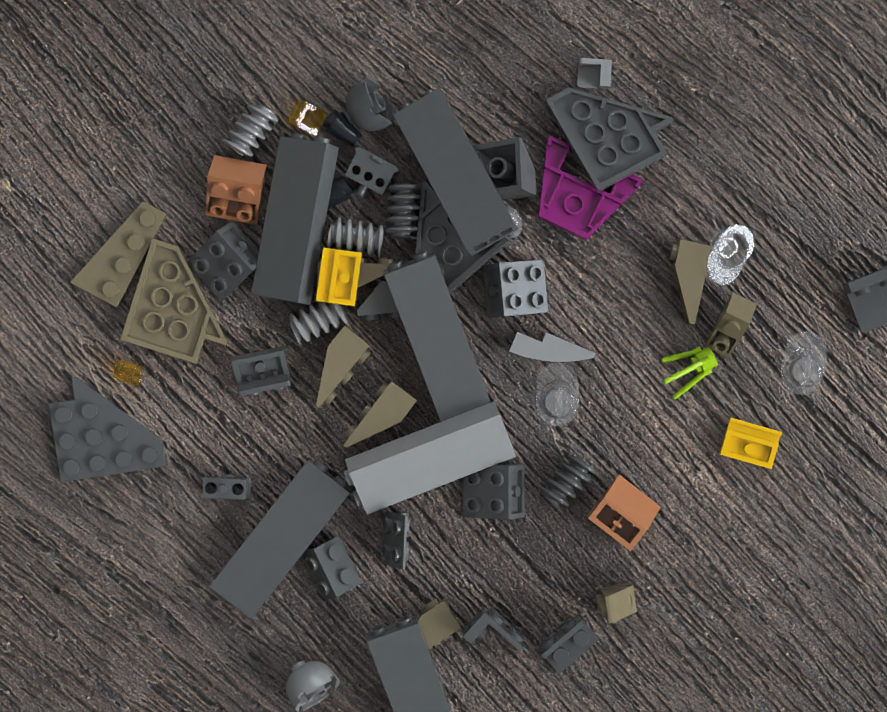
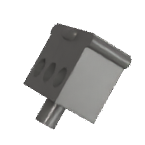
[345,147,400,197]
[202,474,251,500]

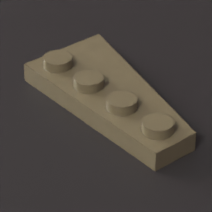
[70,202,168,308]

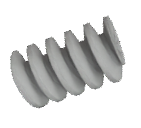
[222,98,279,157]
[327,217,384,258]
[289,301,349,346]

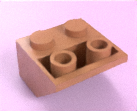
[205,155,267,225]
[586,474,661,551]

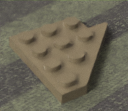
[120,238,228,364]

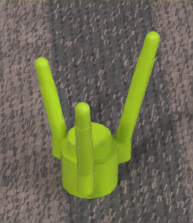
[661,346,718,400]

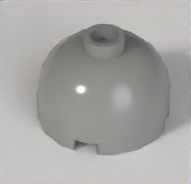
[285,661,340,711]

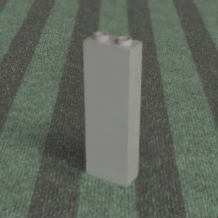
[344,401,516,514]

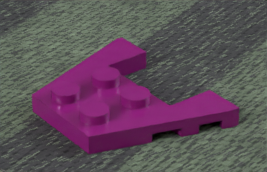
[538,135,643,241]

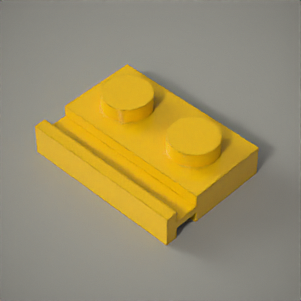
[316,248,362,306]
[719,417,782,469]

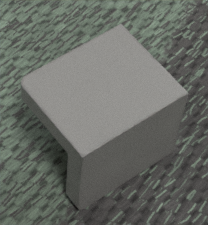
[577,58,612,90]

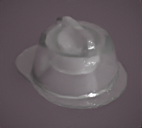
[707,225,755,285]
[781,331,827,395]
[536,362,579,426]

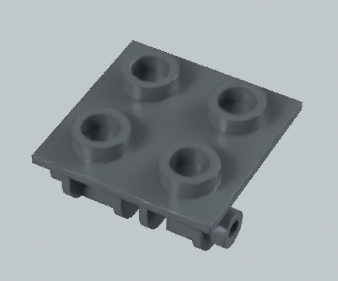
[380,511,410,570]

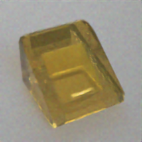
[287,99,327,136]
[114,360,144,386]

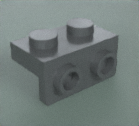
[231,346,291,396]
[303,536,362,600]

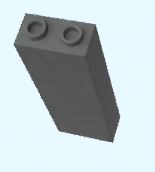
[393,88,518,255]
[251,133,339,305]
[383,250,491,422]
[209,459,351,620]
[366,615,453,712]

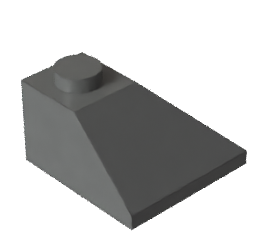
[473,137,537,199]

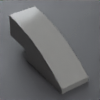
[508,332,595,362]

